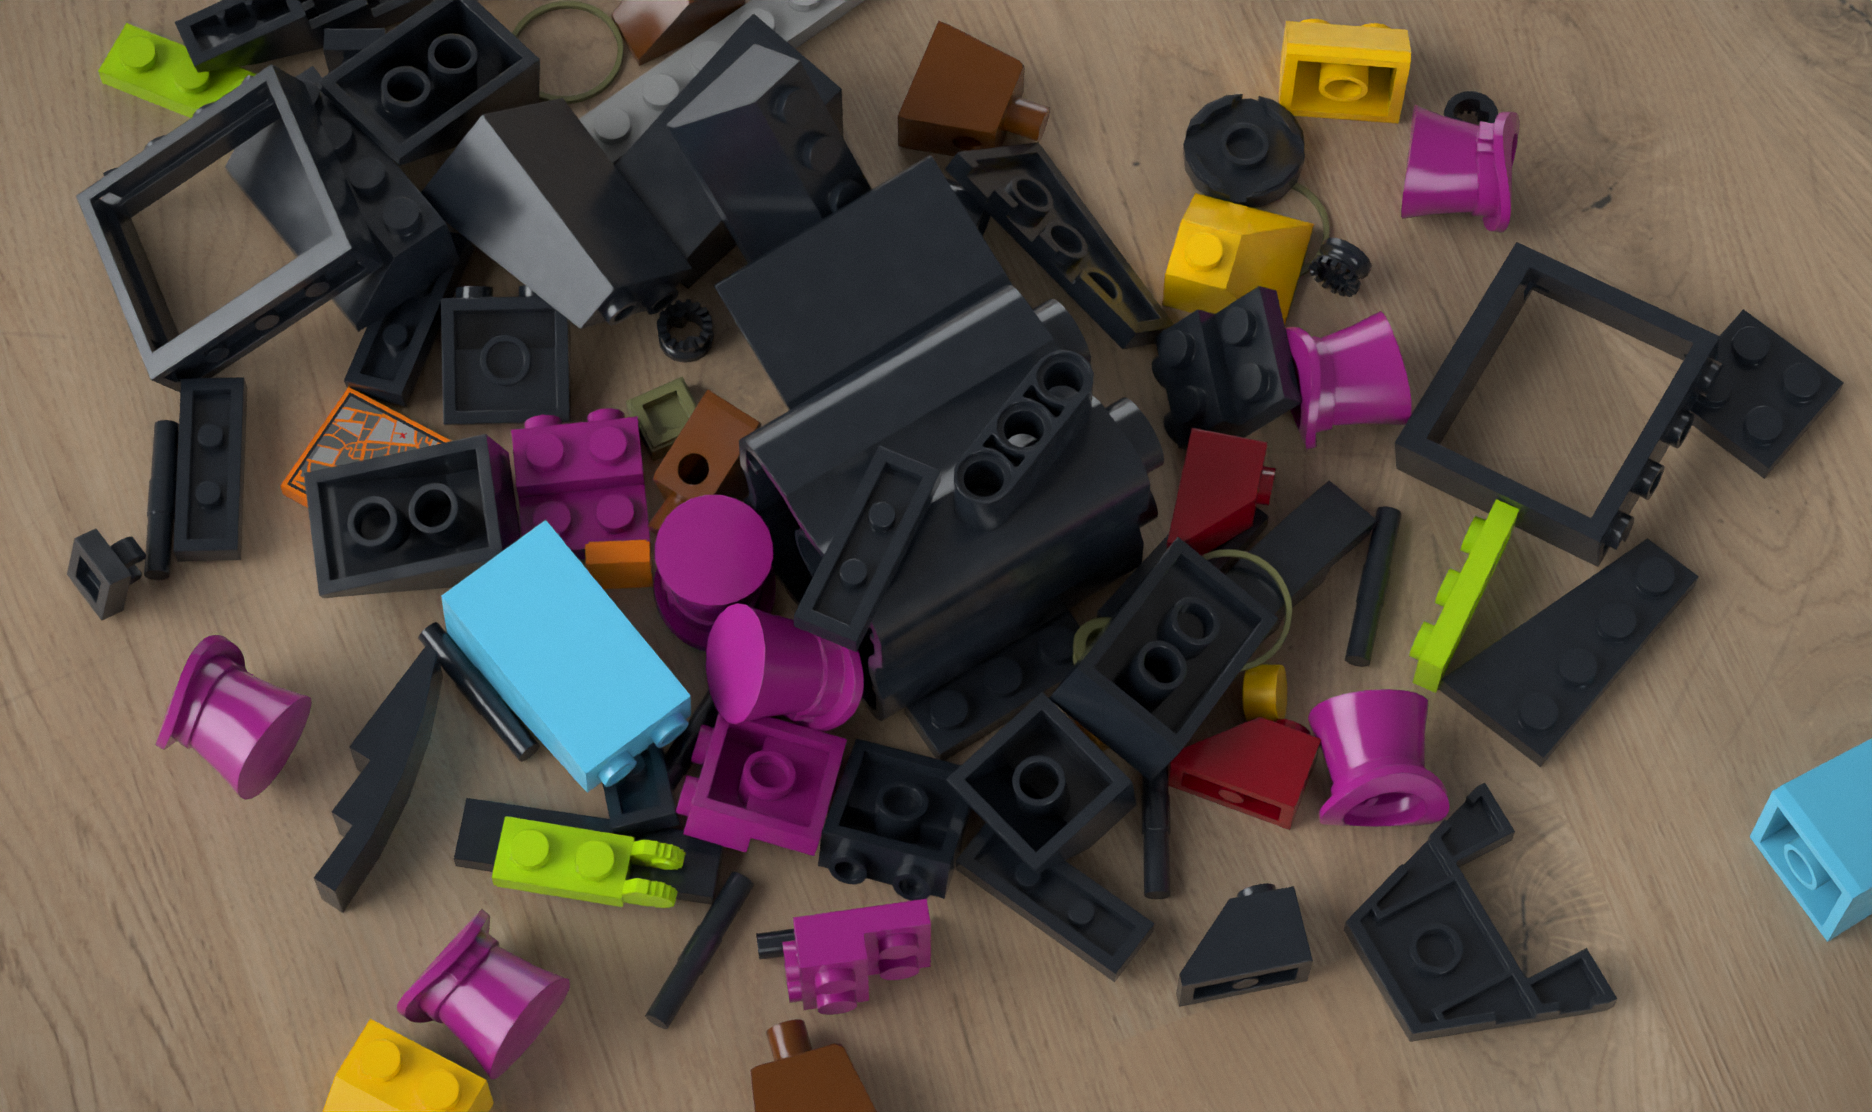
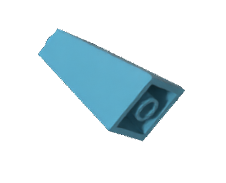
[441,520,691,793]
[1750,738,1872,942]

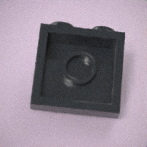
[441,285,571,425]
[1152,286,1302,450]
[818,738,972,901]

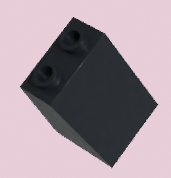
[614,14,844,289]
[421,98,692,329]

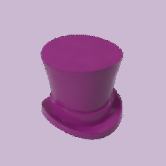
[1401,105,1520,233]
[1285,311,1412,450]
[653,495,776,652]
[705,603,864,731]
[155,635,312,800]
[1308,689,1450,827]
[397,909,570,1080]

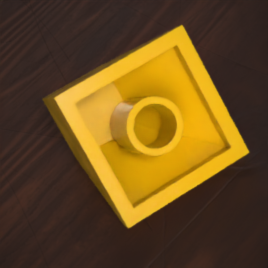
[1162,193,1314,325]

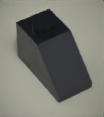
[1176,883,1313,1007]

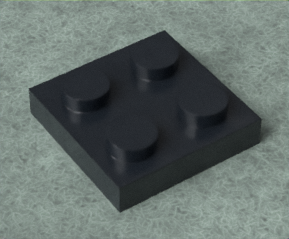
[1690,309,1844,479]

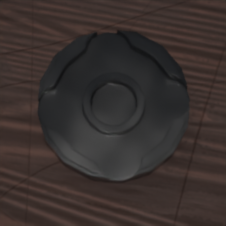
[1183,94,1305,208]

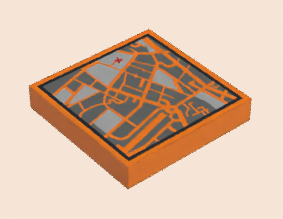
[280,386,451,508]

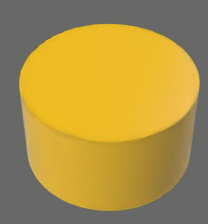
[1242,664,1287,722]

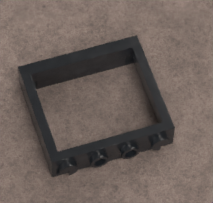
[76,64,384,392]
[1395,242,1724,567]

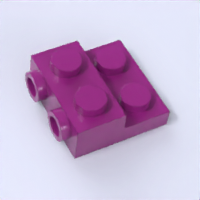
[511,408,652,560]
[676,713,847,856]
[782,899,931,1015]

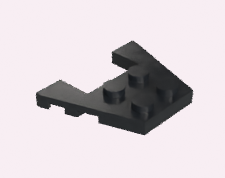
[1344,783,1618,1042]

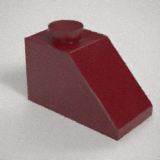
[1166,428,1276,556]
[1168,717,1321,830]

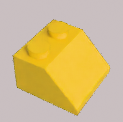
[1278,19,1411,124]
[323,1019,494,1112]

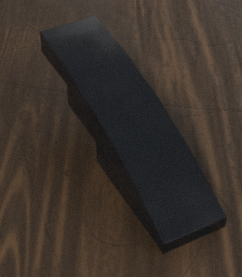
[175,0,433,73]
[1225,480,1377,644]
[314,645,443,913]

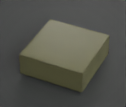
[626,376,697,461]

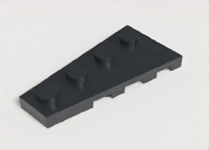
[945,142,1174,349]
[1438,538,1699,767]

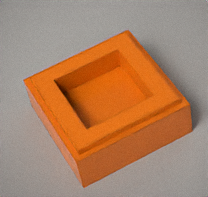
[585,540,654,589]

